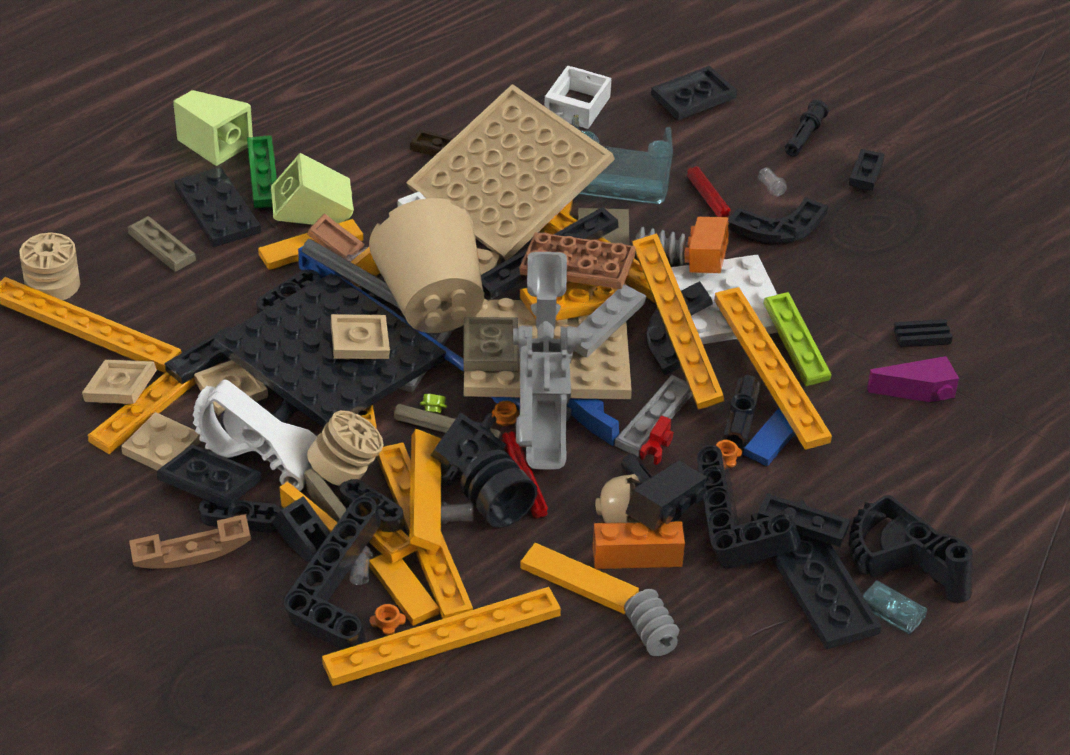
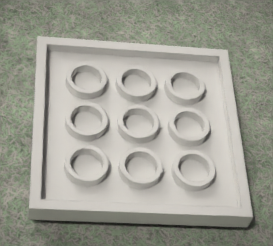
[671,255,778,344]

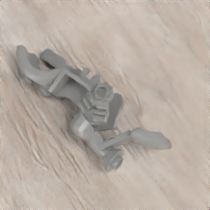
[513,252,581,469]

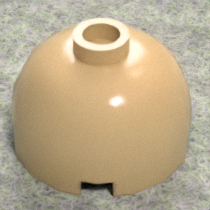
[596,474,639,523]

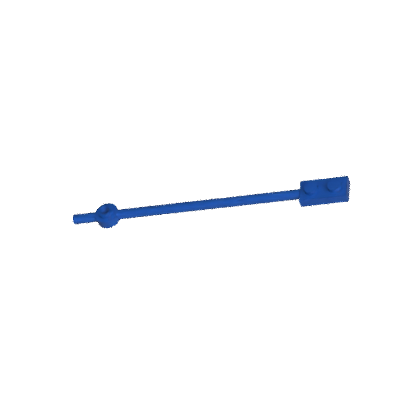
[298,246,520,410]

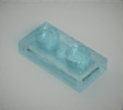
[863,580,927,634]

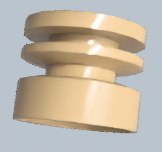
[19,232,80,300]
[307,410,384,486]

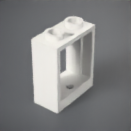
[544,65,611,129]

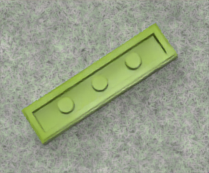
[763,292,831,386]

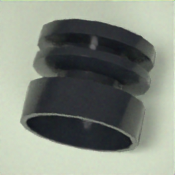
[460,449,537,528]

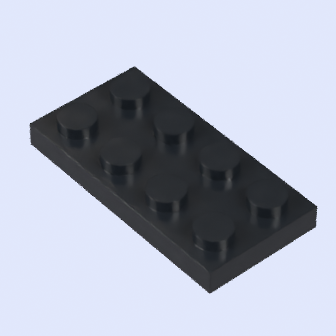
[174,167,261,248]

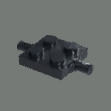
[431,412,507,486]

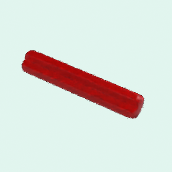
[687,166,730,217]

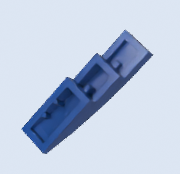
[566,398,619,446]

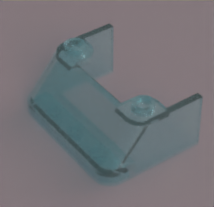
[571,115,673,204]

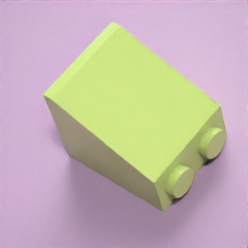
[173,90,253,166]
[271,153,354,225]

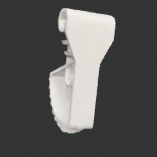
[193,380,317,491]

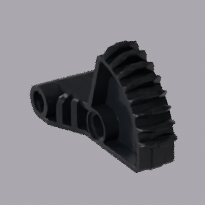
[849,495,973,603]

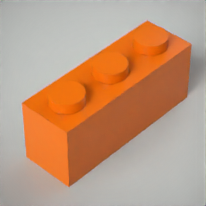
[685,217,729,273]
[593,521,685,569]

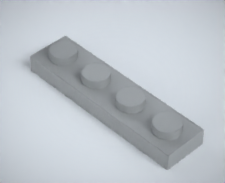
[573,284,646,357]

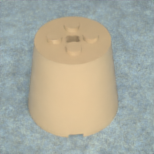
[369,198,484,333]

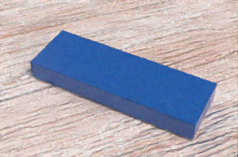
[743,408,795,467]

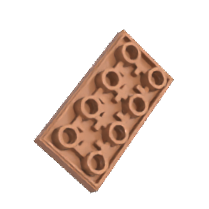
[519,232,636,289]

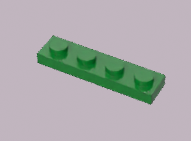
[247,136,277,208]

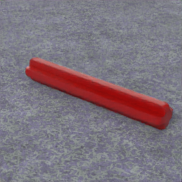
[502,431,548,519]

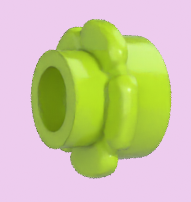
[420,394,447,414]

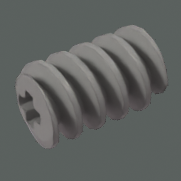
[634,227,688,266]
[624,589,679,656]

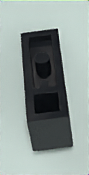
[272,496,356,572]

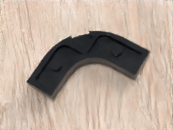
[728,197,828,244]
[647,281,713,375]

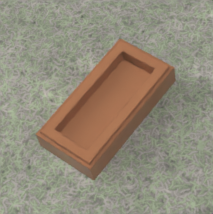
[307,213,365,262]

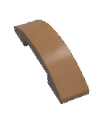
[129,514,251,569]

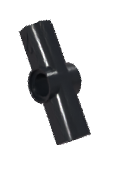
[723,375,761,448]

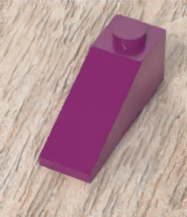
[867,356,959,402]

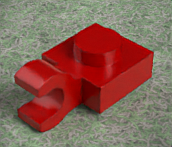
[640,415,674,465]

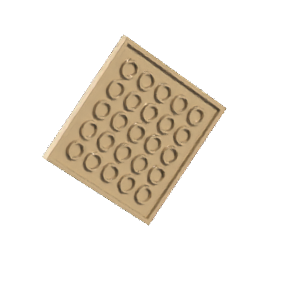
[406,84,615,261]
[464,298,632,399]

